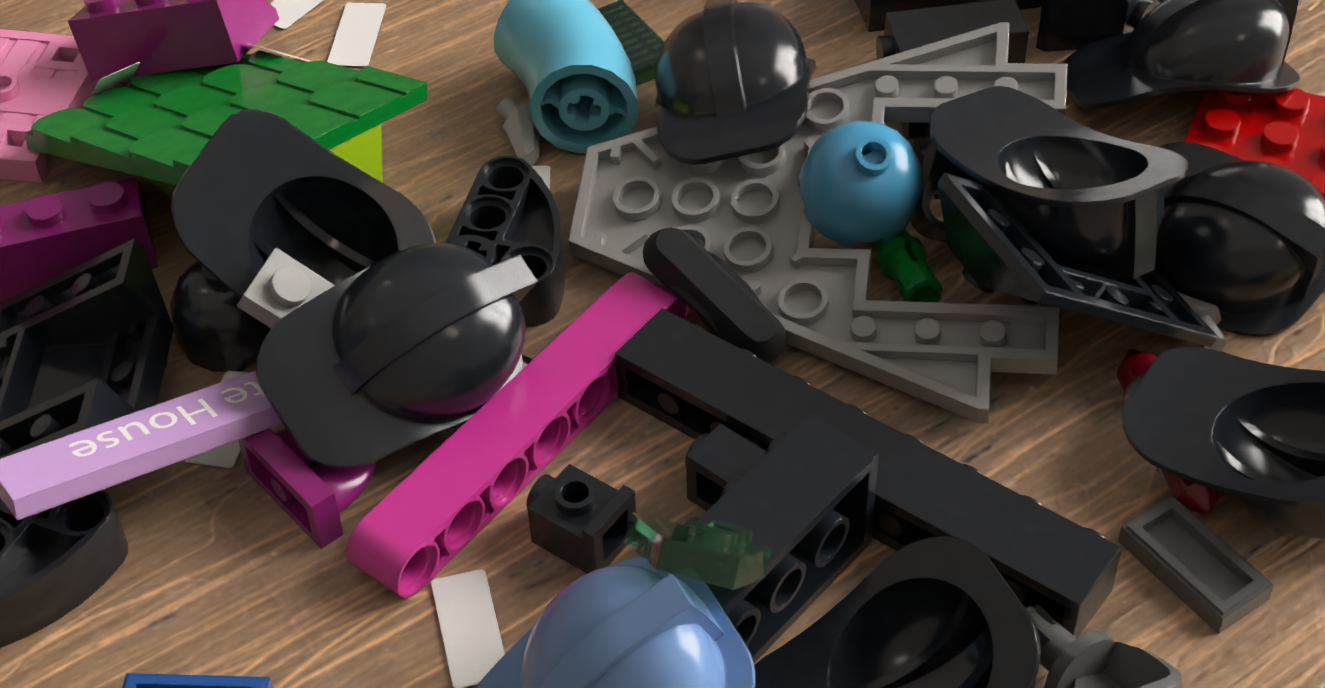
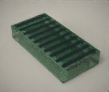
[598,0,664,86]

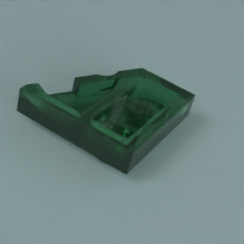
[625,512,772,590]

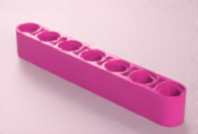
[346,272,688,598]

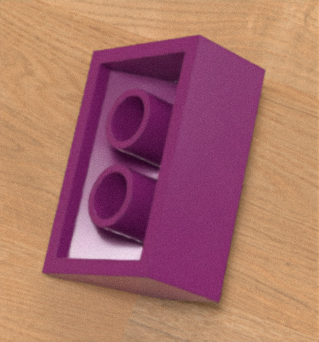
[68,0,279,82]
[0,177,158,303]

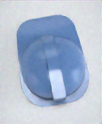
[476,556,755,688]

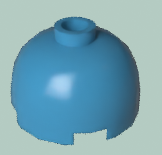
[798,120,923,246]

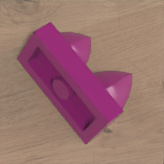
[238,428,377,549]

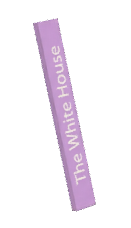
[0,371,283,520]

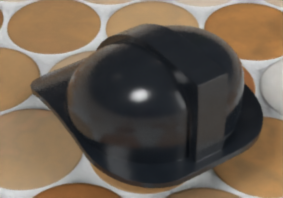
[655,0,817,165]
[1063,0,1300,109]
[930,86,1188,279]
[171,109,436,298]
[1155,142,1325,337]
[256,243,538,469]
[1121,347,1325,539]
[754,536,1050,688]

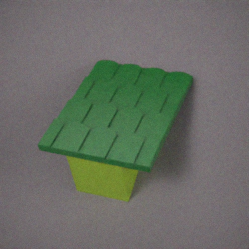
[25,50,427,199]

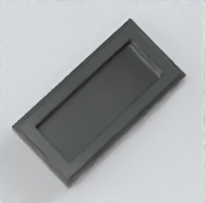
[1118,495,1274,634]

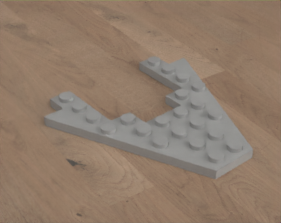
[568,22,1067,423]

